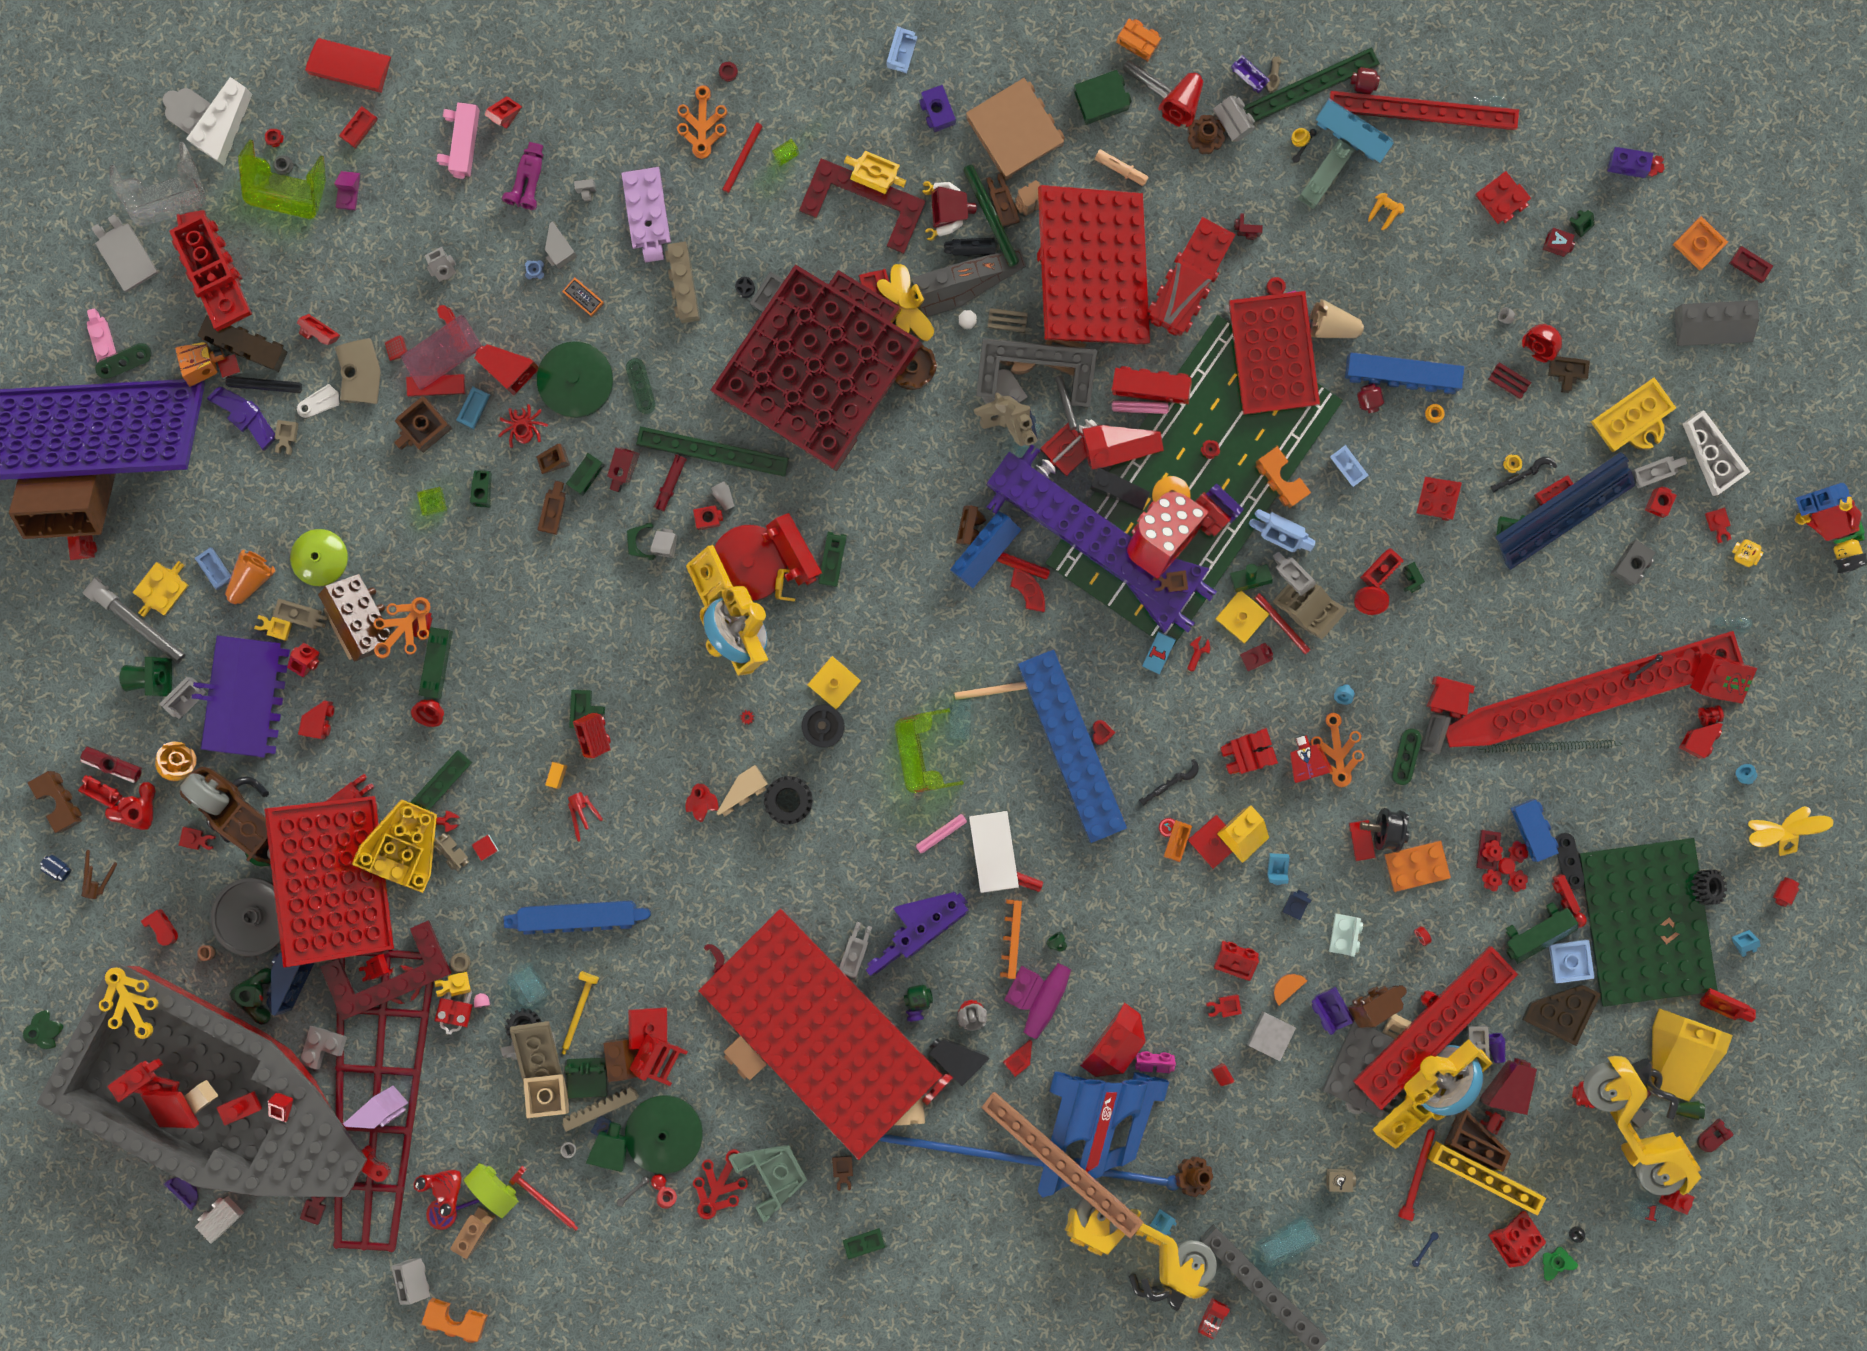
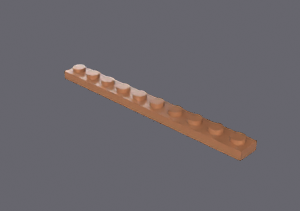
[981,1092,1144,1239]

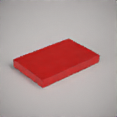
[140,1091,199,1128]

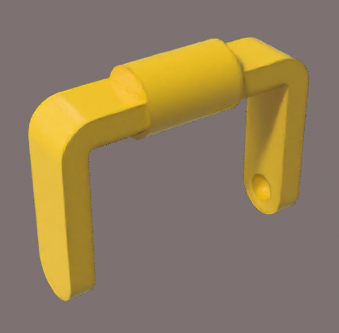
[775,569,795,602]

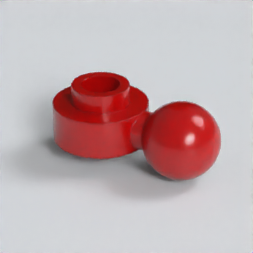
[651,1174,677,1209]

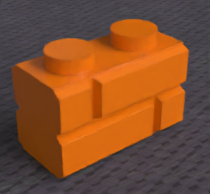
[1116,18,1161,62]

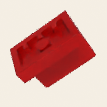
[67,535,97,561]
[1488,1211,1546,1268]

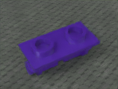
[1231,55,1270,94]
[1206,483,1244,523]

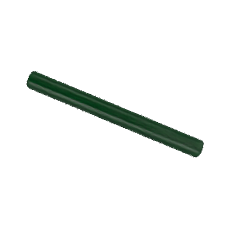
[964,165,1019,267]

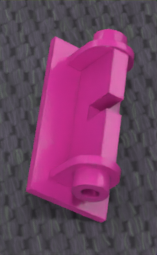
[1135,1051,1176,1073]

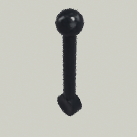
[1292,129,1317,163]
[1628,654,1663,680]

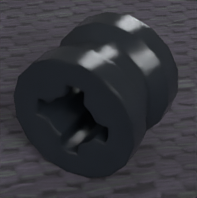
[735,277,755,298]

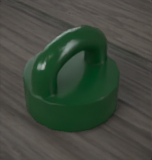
[1046,932,1067,952]

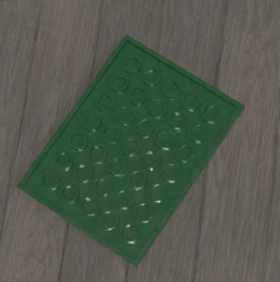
[1579,838,1718,1007]

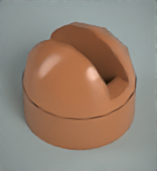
[197,945,216,961]

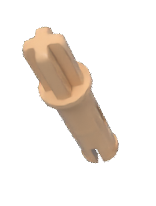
[1095,149,1148,186]

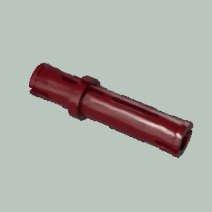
[653,455,687,512]

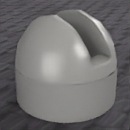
[1498,307,1515,324]
[560,1142,576,1158]

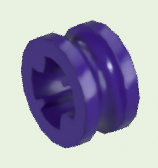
[906,1009,924,1021]

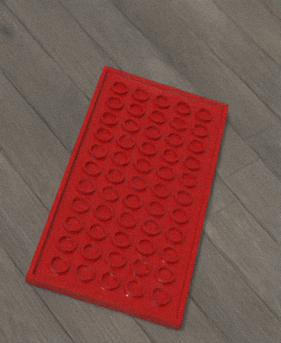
[698,908,943,1160]

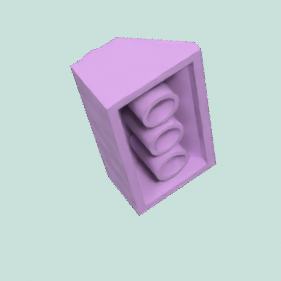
[343,1086,408,1128]

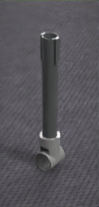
[82,577,186,664]

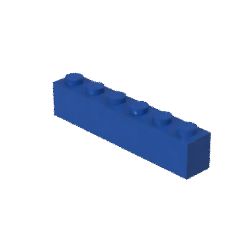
[1345,352,1464,394]

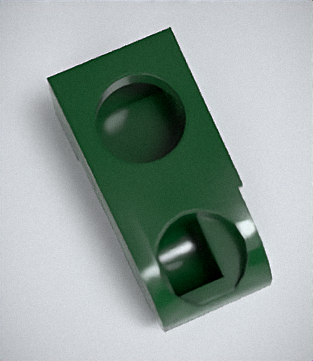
[470,470,492,508]

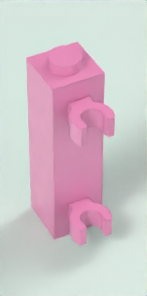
[437,102,480,179]

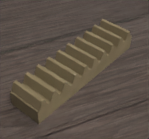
[562,1086,639,1132]

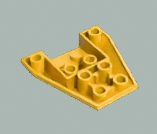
[352,799,437,893]
[1652,1008,1733,1102]

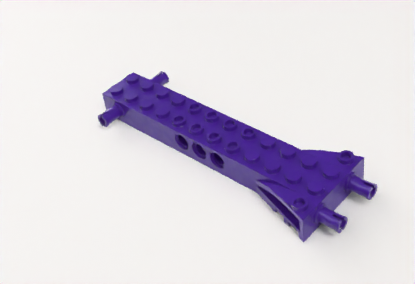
[986,445,1217,633]

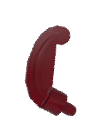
[704,944,725,973]

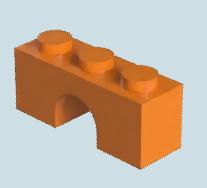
[1256,446,1311,508]
[421,1298,488,1343]

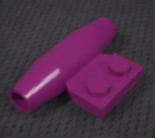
[1004,963,1071,1039]

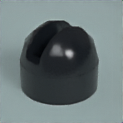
[1569,1226,1585,1243]

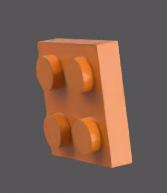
[1672,216,1728,271]

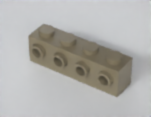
[665,241,700,323]

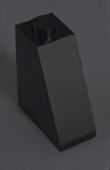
[929,1038,990,1086]

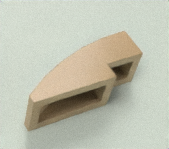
[184,1080,218,1115]

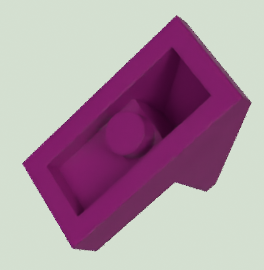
[334,171,360,211]

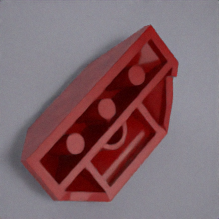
[1080,1002,1146,1077]

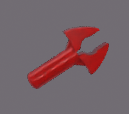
[1187,636,1210,672]
[436,811,460,832]

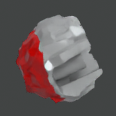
[957,1000,987,1031]

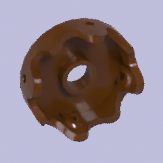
[894,341,937,390]

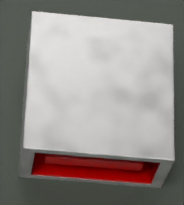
[1247,1011,1296,1061]

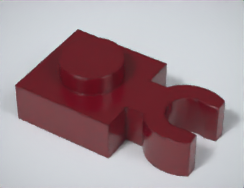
[299,1197,326,1225]

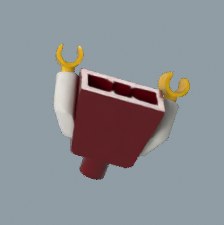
[922,181,977,241]

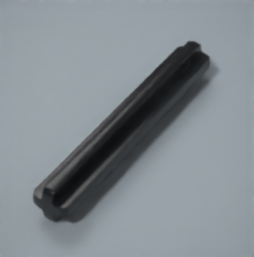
[225,376,302,393]

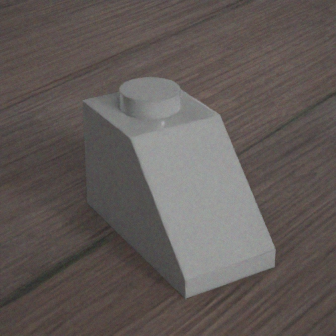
[545,222,577,269]
[650,529,677,558]

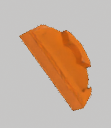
[1274,974,1308,1006]

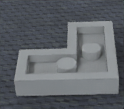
[300,1026,347,1069]

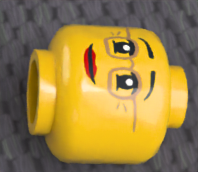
[1732,539,1764,567]

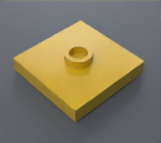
[1215,591,1269,643]
[807,656,861,710]

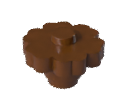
[1187,115,1225,154]
[1175,1156,1213,1197]

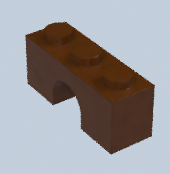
[27,771,82,833]

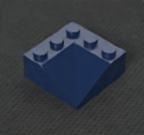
[266,952,314,1016]

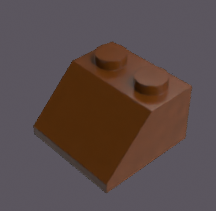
[603,1038,639,1082]

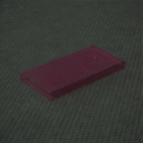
[400,315,481,389]

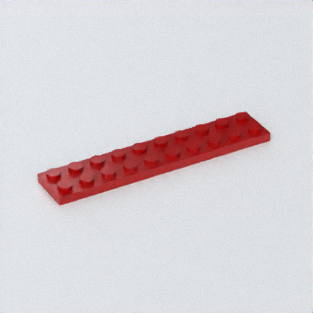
[1353,946,1518,1110]

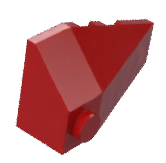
[1082,425,1164,470]

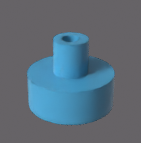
[1334,684,1355,705]
[1736,764,1757,784]

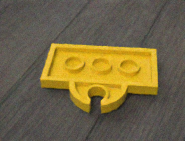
[1590,377,1676,453]

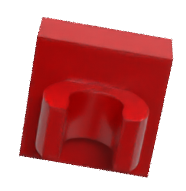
[1480,1111,1506,1135]

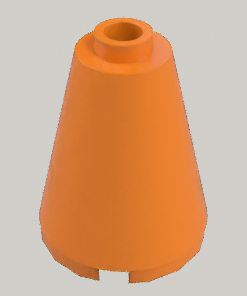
[225,550,275,605]

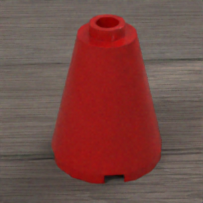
[1158,73,1204,127]

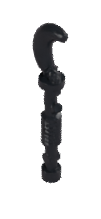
[1490,457,1557,493]
[1139,759,1199,806]

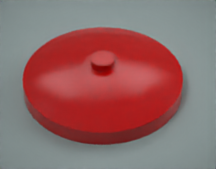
[714,525,787,601]

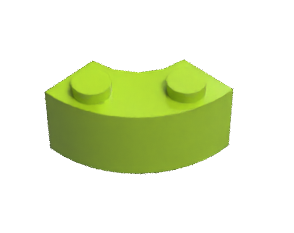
[464,1163,519,1218]

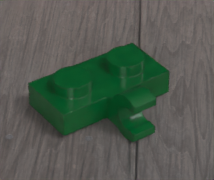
[569,690,605,728]

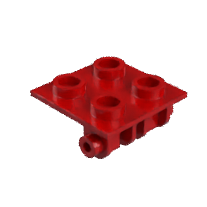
[1416,477,1462,521]

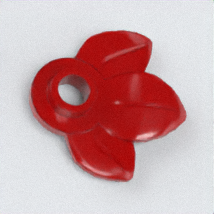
[685,784,719,822]

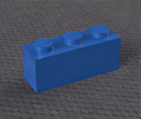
[1510,799,1559,862]

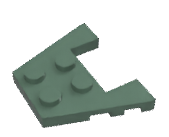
[729,1145,807,1223]

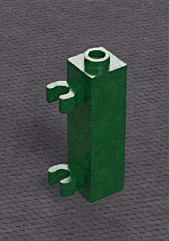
[418,627,453,700]
[1506,902,1579,964]

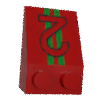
[1690,652,1757,704]

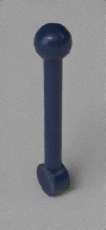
[1412,1232,1439,1267]

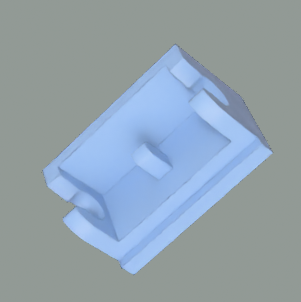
[887,26,917,73]
[1330,445,1369,487]

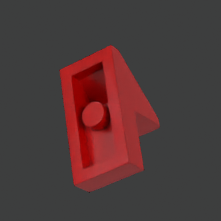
[485,96,522,129]

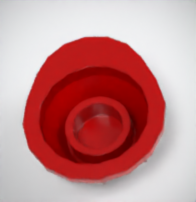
[411,699,444,727]

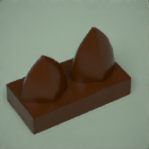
[956,505,986,545]

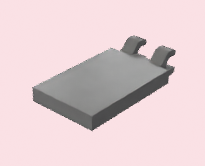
[92,214,159,292]

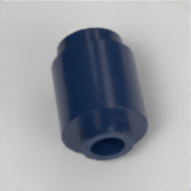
[40,855,71,882]

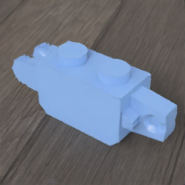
[1249,509,1315,552]

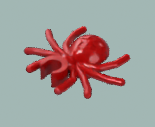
[498,404,548,448]

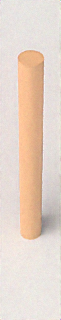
[954,682,1027,700]

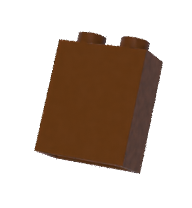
[8,473,116,539]

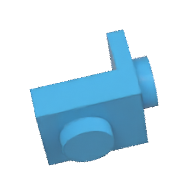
[1267,853,1290,885]

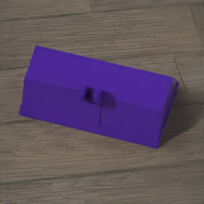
[191,635,290,758]

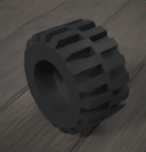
[764,776,813,825]

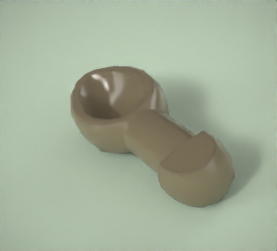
[1266,57,1281,93]

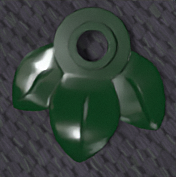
[23,1010,64,1049]

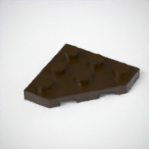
[1522,985,1601,1046]

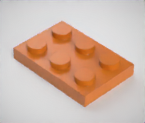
[1384,841,1451,892]

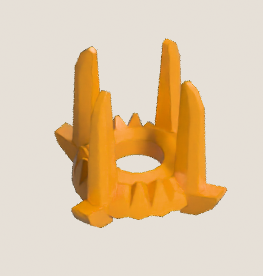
[1368,193,1404,230]

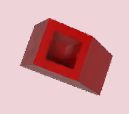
[298,700,335,739]
[1679,723,1723,759]

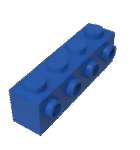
[950,511,1021,588]

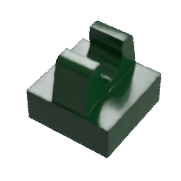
[1570,210,1595,237]

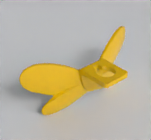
[877,264,934,341]
[1748,806,1834,856]

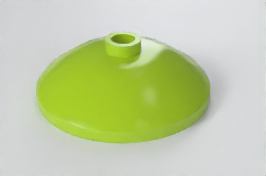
[290,529,348,586]

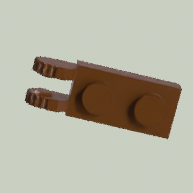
[986,173,1020,228]

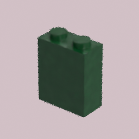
[1073,70,1132,125]

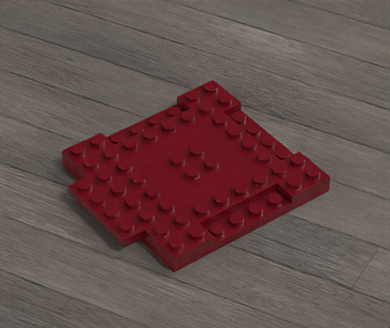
[710,264,922,472]

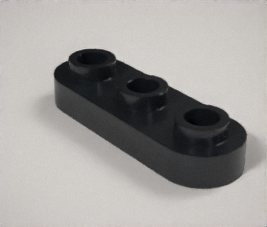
[1555,833,1584,890]

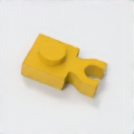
[254,615,292,641]
[434,972,471,997]

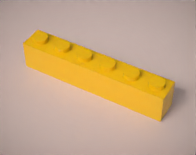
[1428,1141,1546,1216]

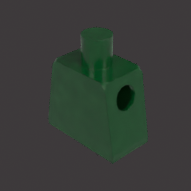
[586,1122,627,1172]

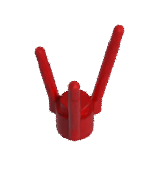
[568,792,603,842]

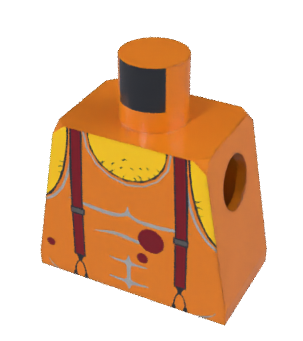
[175,342,225,387]

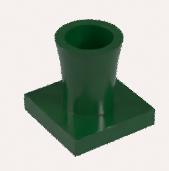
[119,657,172,697]

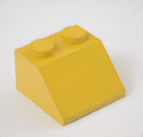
[1217,805,1269,863]

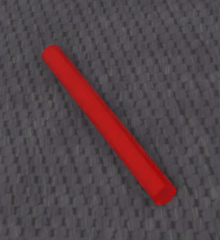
[722,123,763,193]
[1254,593,1311,655]

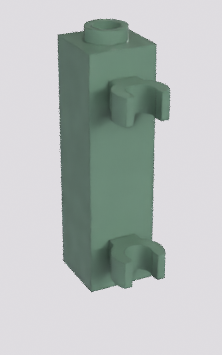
[1298,139,1355,209]

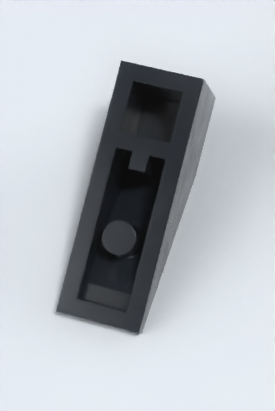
[1090,468,1150,510]

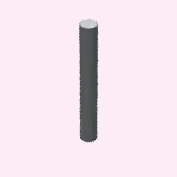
[1055,375,1078,430]

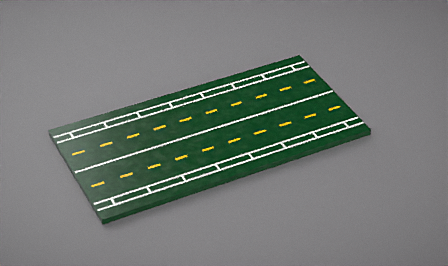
[1045,315,1343,648]

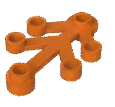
[677,85,727,159]
[374,597,430,659]
[1311,713,1364,787]

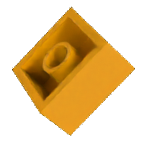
[545,762,567,789]

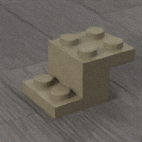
[1272,583,1347,639]

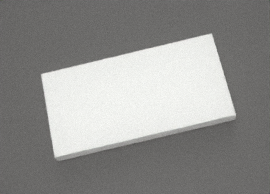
[969,811,1019,893]

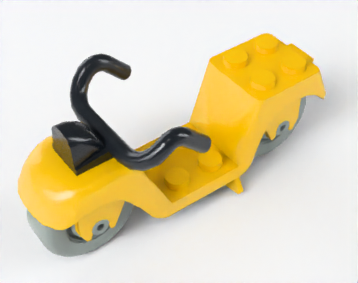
[1583,1056,1701,1195]
[1065,1197,1217,1312]

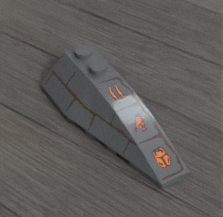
[912,249,1026,317]

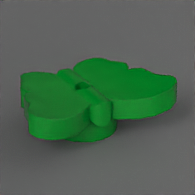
[1542,1247,1578,1281]

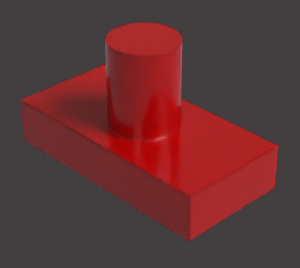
[217,1091,262,1126]

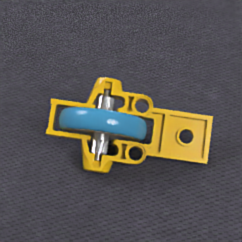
[686,545,768,676]
[1372,1039,1493,1149]

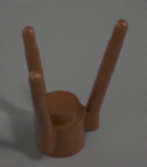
[81,850,117,899]

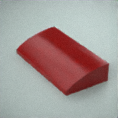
[305,38,391,93]

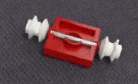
[1036,419,1097,479]

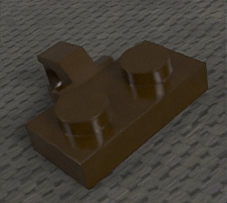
[1548,356,1590,393]

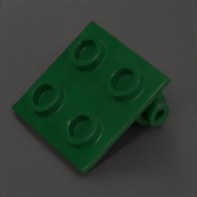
[565,1057,607,1098]

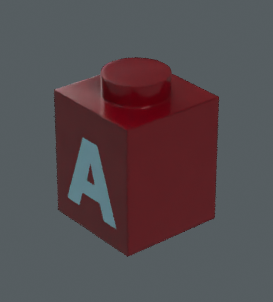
[1542,228,1575,257]

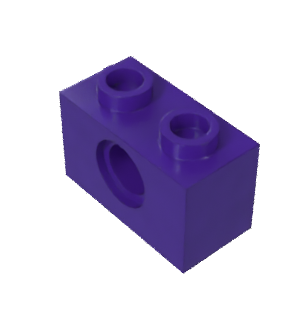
[919,84,956,132]
[1607,147,1654,178]

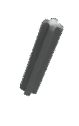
[1123,60,1173,98]

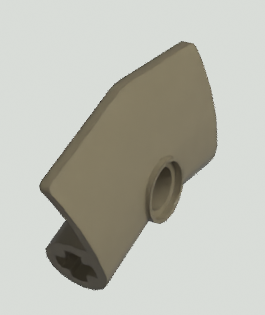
[335,338,381,404]

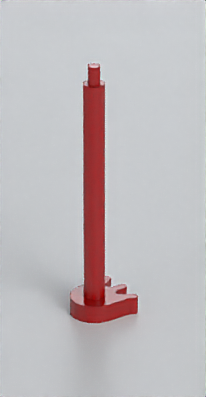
[509,1166,578,1231]

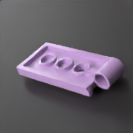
[622,167,671,263]

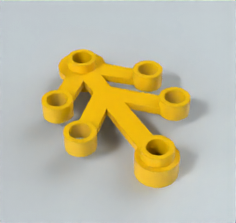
[99,967,158,1039]

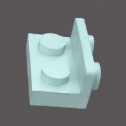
[1329,914,1363,957]

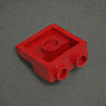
[1475,171,1531,224]

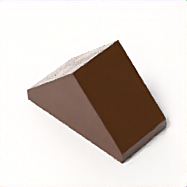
[536,444,570,474]

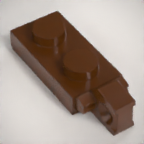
[538,481,566,535]

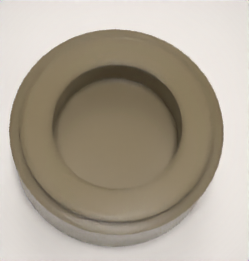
[450,953,471,972]

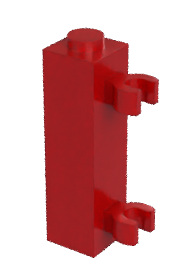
[762,513,822,586]

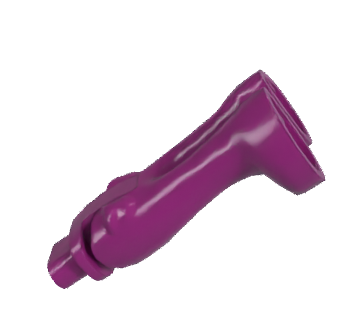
[501,142,544,210]

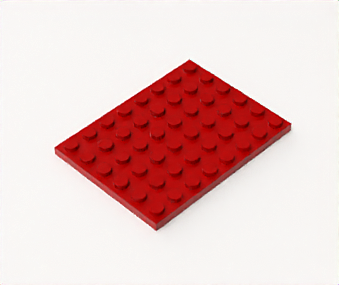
[1038,185,1150,344]
[264,796,394,967]

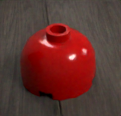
[1522,324,1562,363]

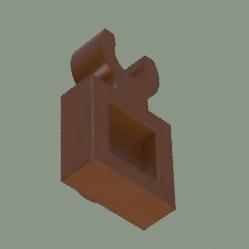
[1153,570,1188,593]
[832,1155,853,1191]

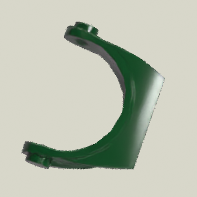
[626,523,656,560]

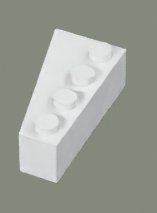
[186,77,252,166]
[1683,410,1750,496]

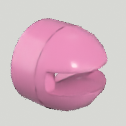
[474,993,490,1008]

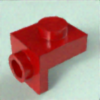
[1659,1190,1695,1215]

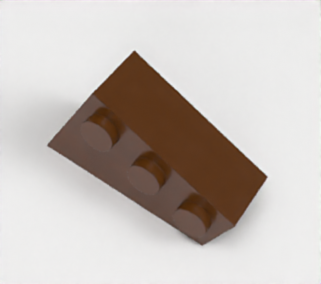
[1444,1109,1511,1172]

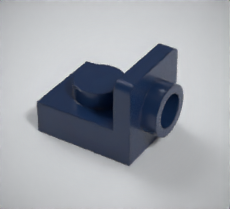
[1282,890,1312,920]

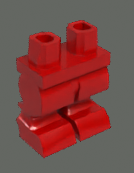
[1220,728,1278,774]

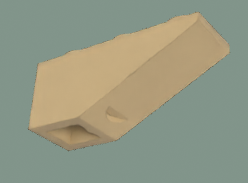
[717,765,768,817]

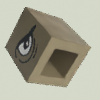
[1326,1169,1356,1192]

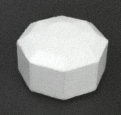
[959,310,977,329]

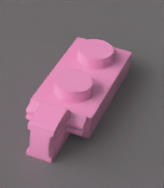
[87,308,116,363]

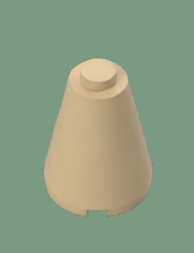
[1310,299,1364,338]

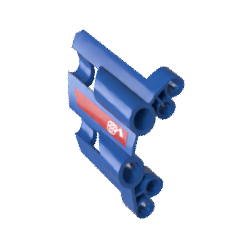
[1038,1072,1169,1198]

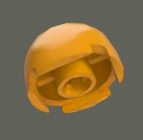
[155,741,196,781]

